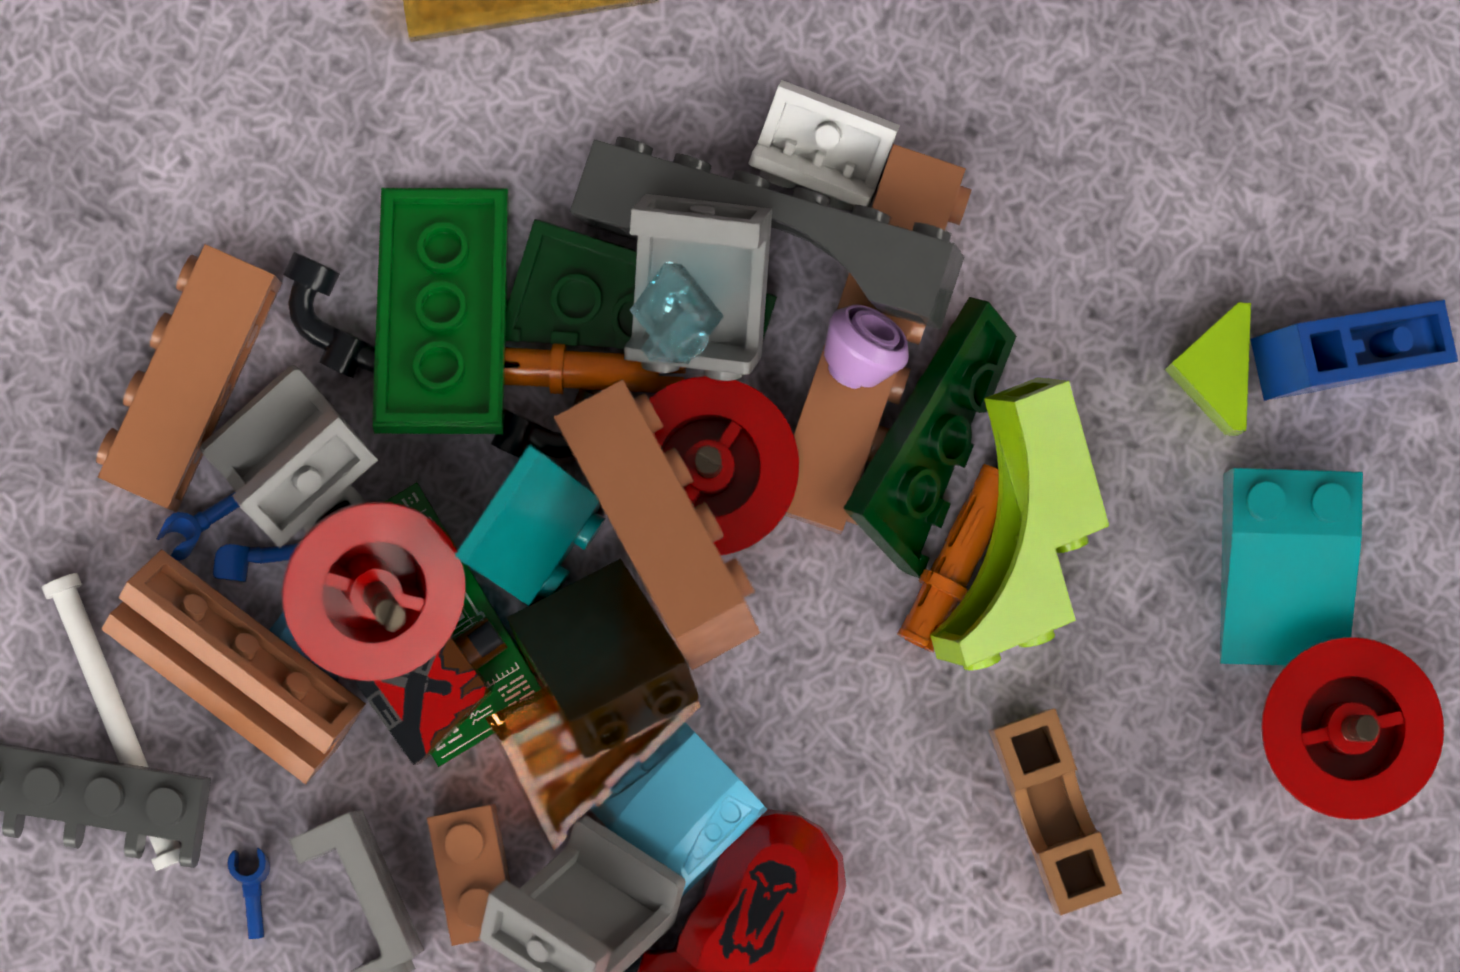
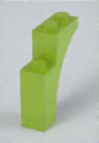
[930,377,1109,671]

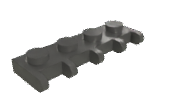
[0,743,211,868]

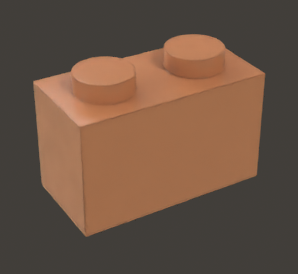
[427,803,511,946]

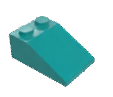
[455,445,606,606]
[1220,468,1363,666]

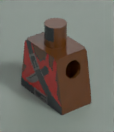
[353,616,508,765]

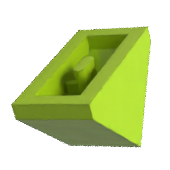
[1164,302,1251,436]

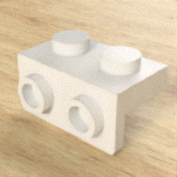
[748,80,900,210]

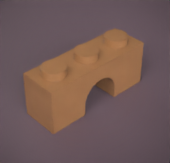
[988,708,1122,916]

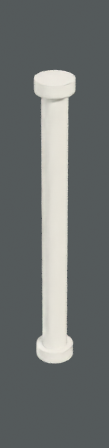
[42,573,181,871]

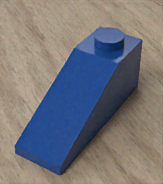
[1250,300,1458,401]

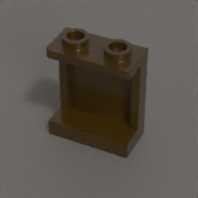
[507,558,699,759]

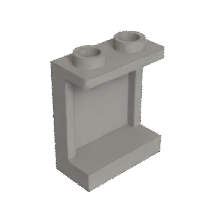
[624,194,772,381]
[200,365,378,547]
[289,810,424,972]
[479,815,685,972]

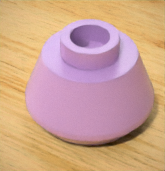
[824,305,909,389]

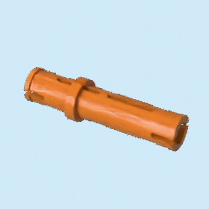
[504,344,686,394]
[897,464,999,653]

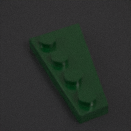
[505,219,778,349]
[843,297,1017,578]

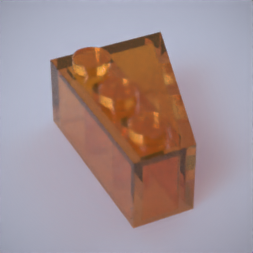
[485,687,701,850]

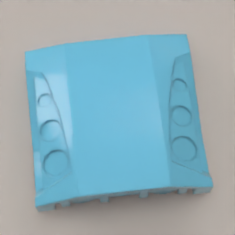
[589,714,767,897]

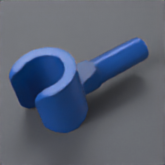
[156,492,240,561]
[213,543,299,582]
[227,848,270,939]

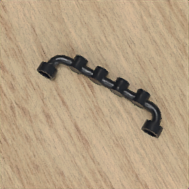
[283,252,595,458]

